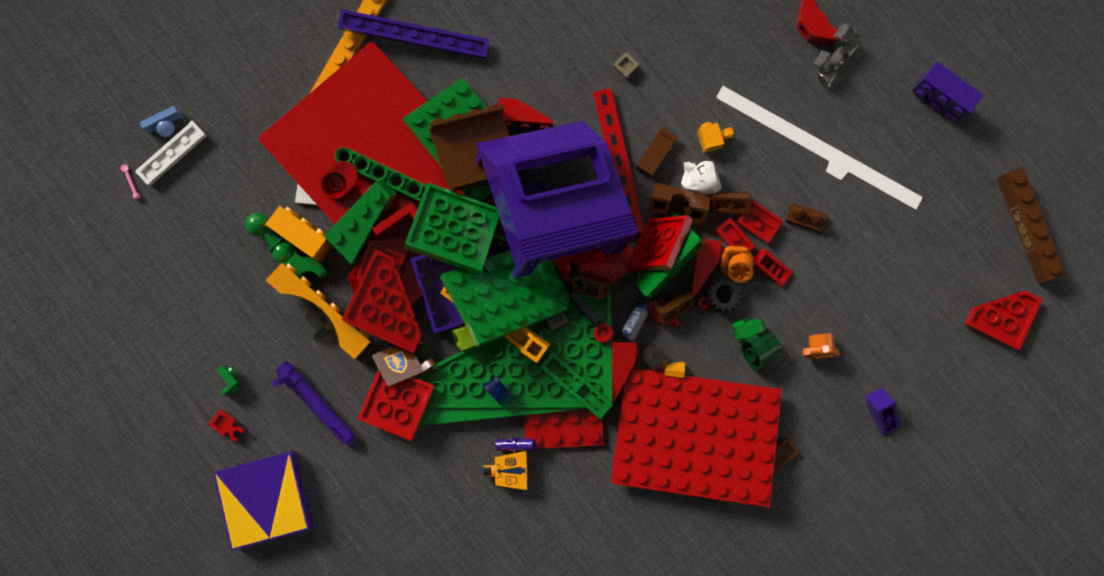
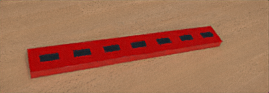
[593,88,644,234]

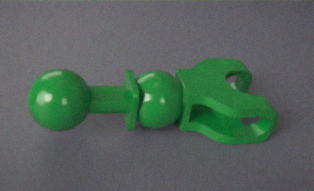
[245,212,329,299]

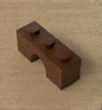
[648,183,711,225]

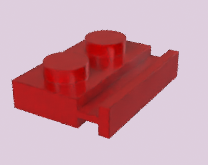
[736,200,783,244]

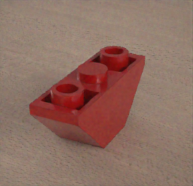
[796,0,840,46]

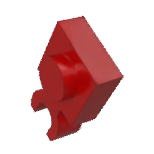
[208,409,246,442]

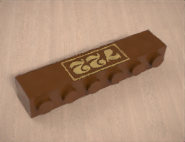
[997,167,1066,284]

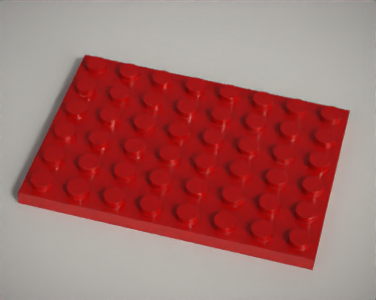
[610,368,782,508]

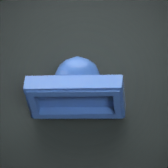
[140,106,183,137]

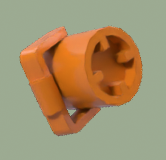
[720,246,753,283]
[803,333,839,360]

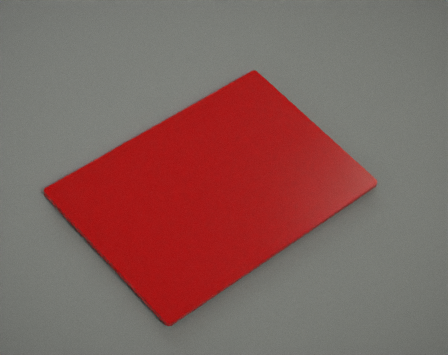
[258,42,501,305]

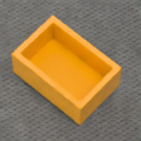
[265,206,333,263]

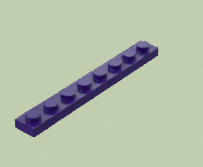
[338,9,489,59]

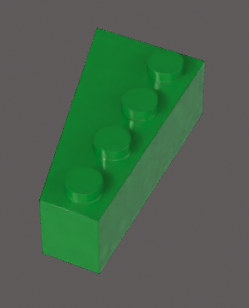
[324,180,397,264]

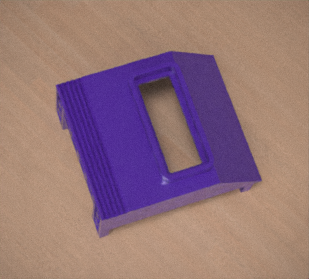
[475,121,638,279]

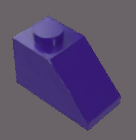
[865,388,900,436]

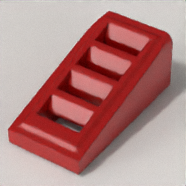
[753,249,793,287]

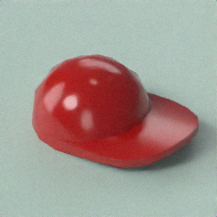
[320,161,358,199]

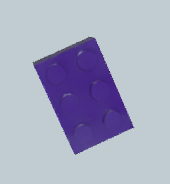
[912,62,984,123]

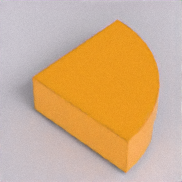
[665,362,685,378]

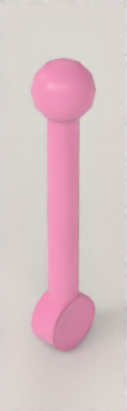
[121,164,141,200]

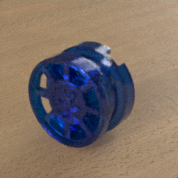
[482,374,512,405]

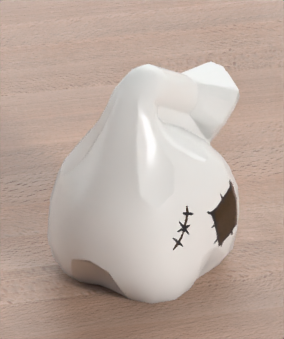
[681,161,721,195]

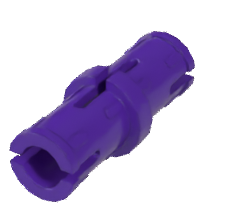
[495,437,536,453]

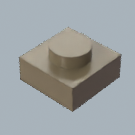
[613,52,639,79]

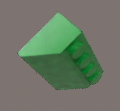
[634,227,707,298]

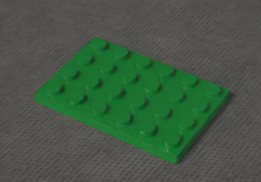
[403,78,526,202]
[440,250,576,347]

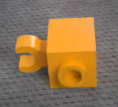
[697,122,734,153]

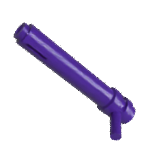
[272,361,357,446]

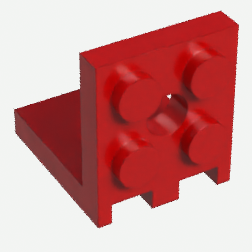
[372,202,417,240]

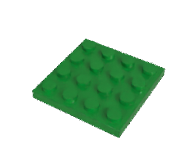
[404,183,499,275]

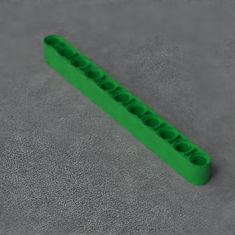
[335,147,509,246]

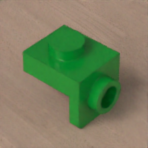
[217,365,242,396]

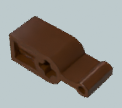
[635,127,678,179]
[558,269,612,300]

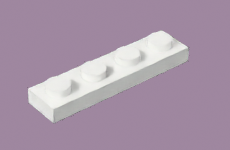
[135,121,207,186]

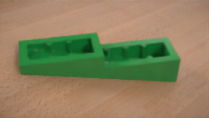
[539,352,613,419]

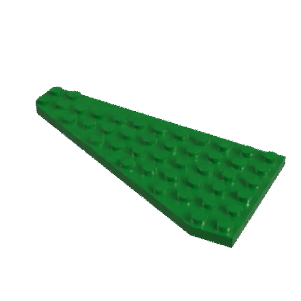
[414,292,612,426]

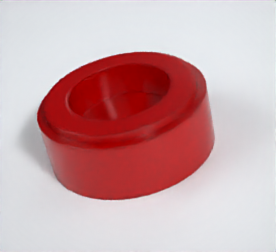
[594,323,613,344]

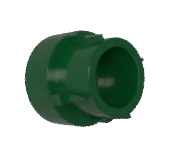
[741,333,782,370]

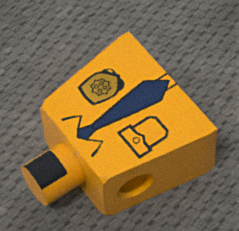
[483,451,527,490]

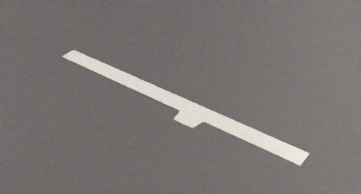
[716,86,923,209]

